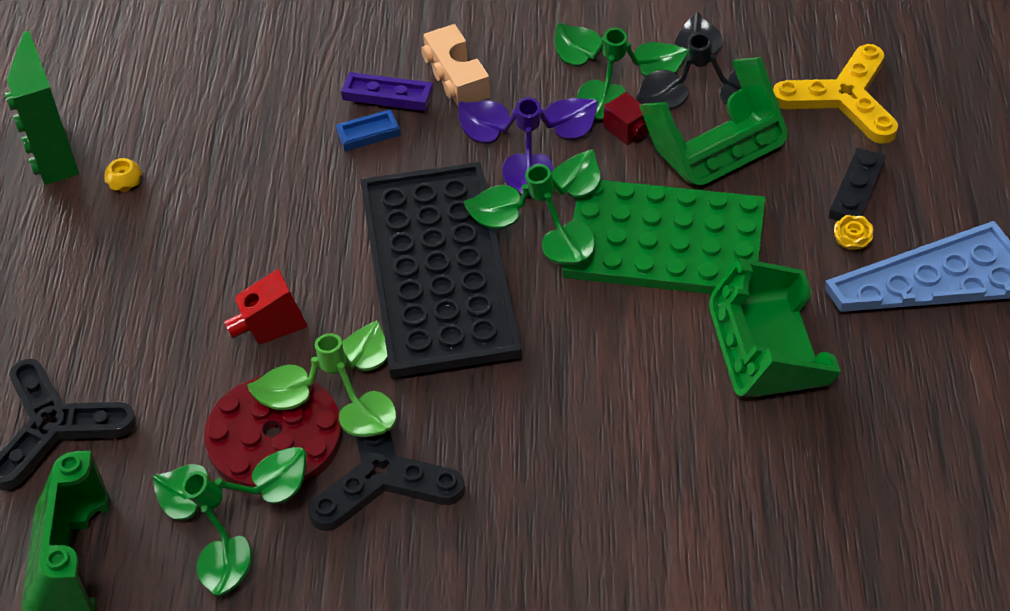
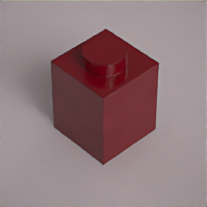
[603,92,649,146]

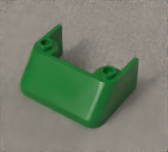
[639,57,787,185]

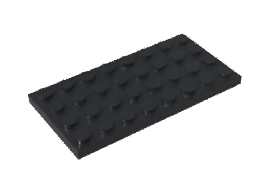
[360,161,522,378]

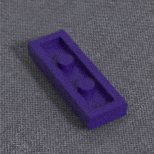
[341,72,433,111]

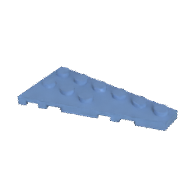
[824,221,1010,312]

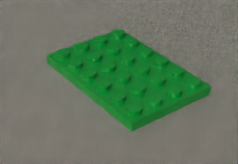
[562,180,765,294]

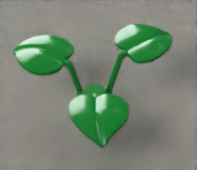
[554,23,688,120]
[464,149,601,264]
[153,447,306,596]

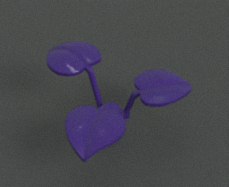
[458,97,598,196]

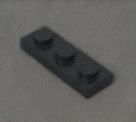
[829,148,886,221]

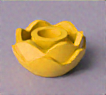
[104,158,142,192]
[834,215,873,250]

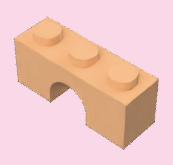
[421,24,490,106]

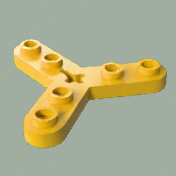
[773,44,898,144]

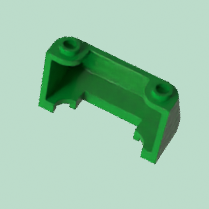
[709,258,841,398]
[21,451,110,611]

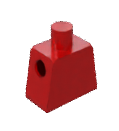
[224,269,308,344]

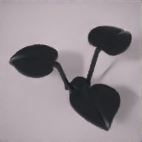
[636,12,742,110]

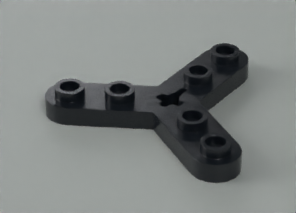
[0,359,137,490]
[309,430,465,531]

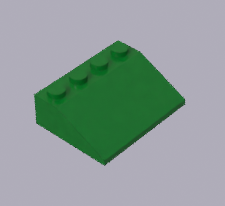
[5,31,79,185]

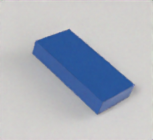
[335,109,401,151]

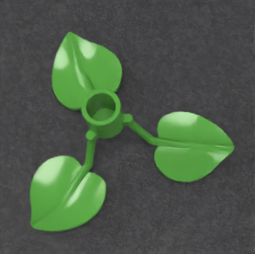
[247,320,396,437]

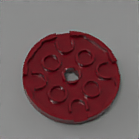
[204,376,342,493]

